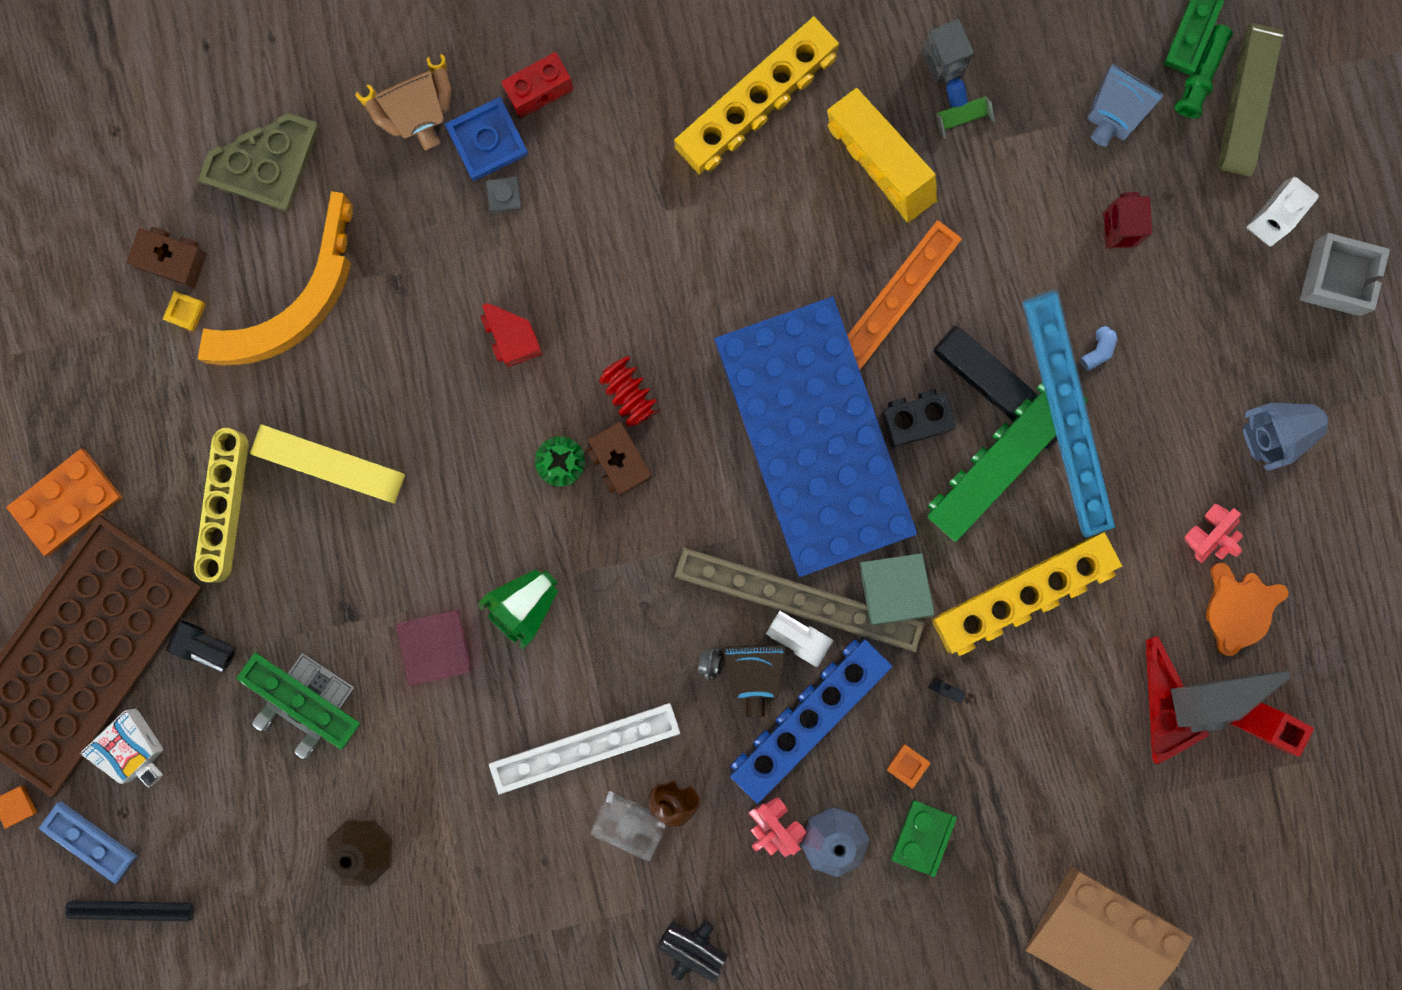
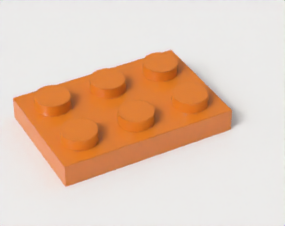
[6,449,123,557]

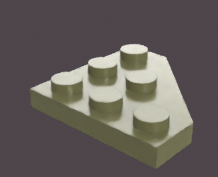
[198,113,320,213]

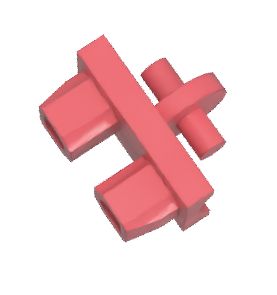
[1185,504,1244,563]
[748,797,807,857]

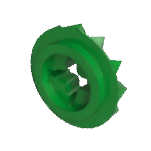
[535,436,585,486]

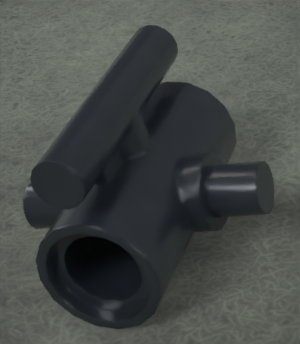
[657,920,728,983]

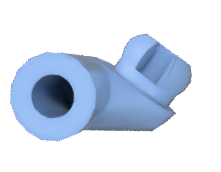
[1080,326,1118,371]

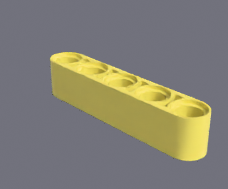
[250,424,405,504]
[194,428,249,583]

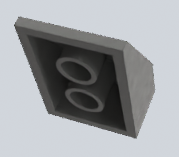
[1171,670,1291,732]

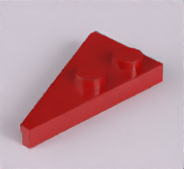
[1146,635,1210,764]

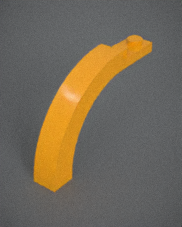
[198,191,353,365]

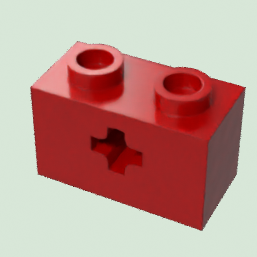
[501,51,574,119]

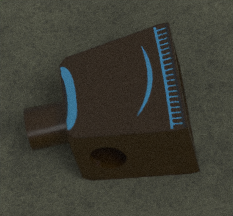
[724,645,785,717]

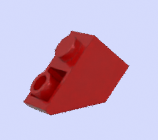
[480,303,543,368]
[1230,702,1314,757]

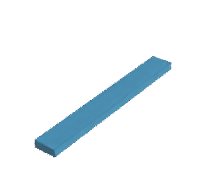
[1022,290,1115,538]

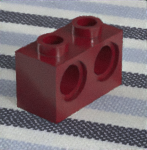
[1103,192,1152,249]

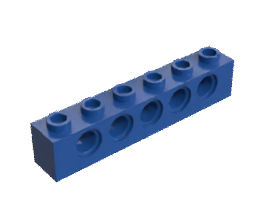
[730,639,893,804]

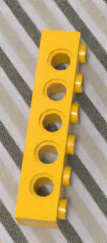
[674,16,839,175]
[931,532,1122,656]

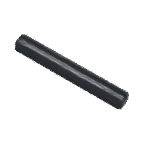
[65,900,194,922]

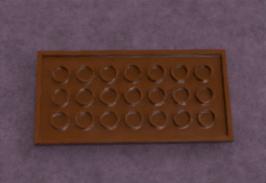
[0,516,204,798]

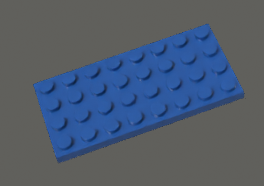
[714,296,917,577]

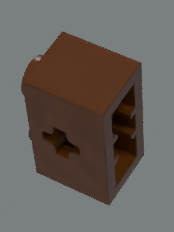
[126,227,207,289]
[586,421,653,497]

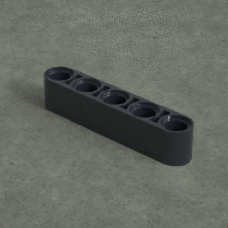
[933,326,1058,450]

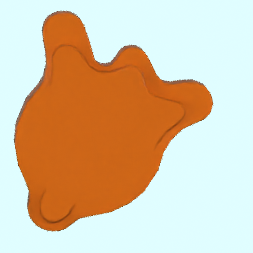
[1206,563,1289,656]

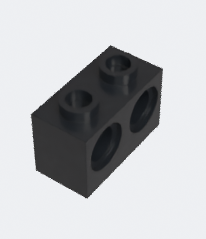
[881,389,956,448]

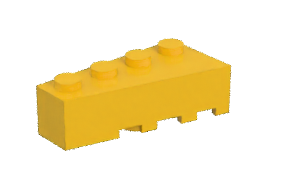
[827,87,937,223]

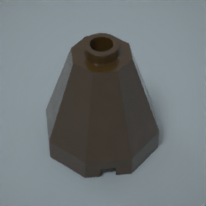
[325,819,393,886]

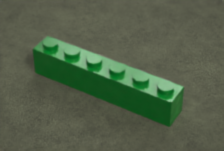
[927,381,1088,542]

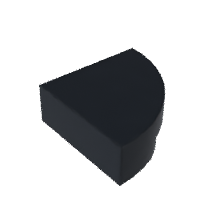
[928,678,966,704]

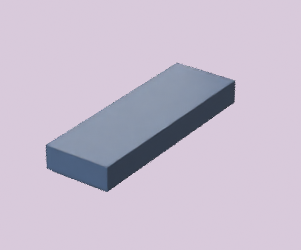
[39,801,138,884]

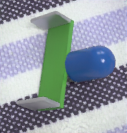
[935,78,995,139]

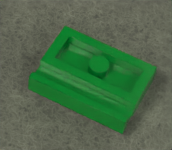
[890,799,957,877]

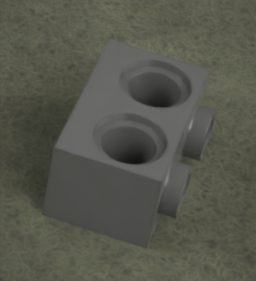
[922,18,974,85]

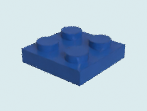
[445,97,529,182]

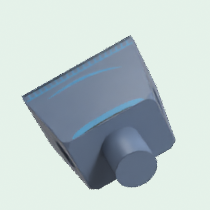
[1087,64,1164,147]

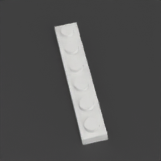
[489,703,680,795]

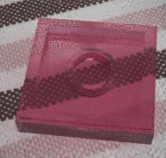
[396,610,472,686]

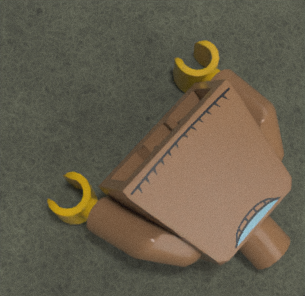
[355,54,452,150]

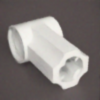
[766,611,834,668]

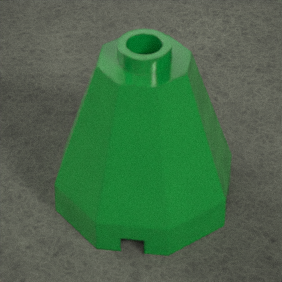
[478,569,558,650]

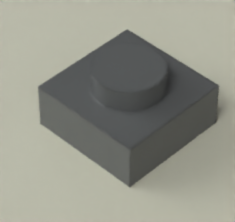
[486,177,522,214]

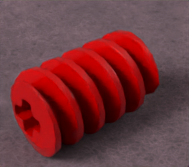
[599,356,662,428]

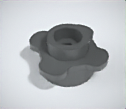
[698,648,724,680]

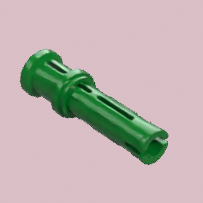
[1174,24,1234,119]

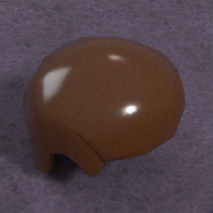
[648,780,700,827]

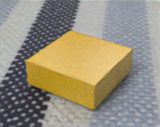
[163,291,206,332]

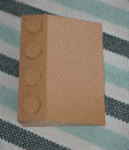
[1025,866,1193,990]

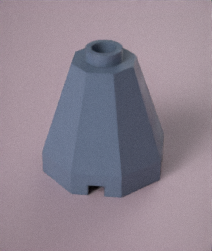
[1243,403,1328,471]
[800,806,869,877]

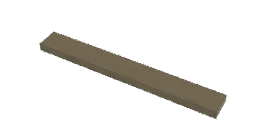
[674,547,925,653]

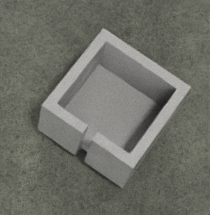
[1300,233,1390,316]

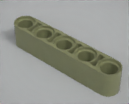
[1218,23,1283,176]

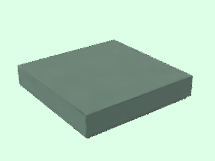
[859,553,935,626]

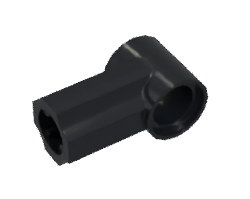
[166,620,236,672]

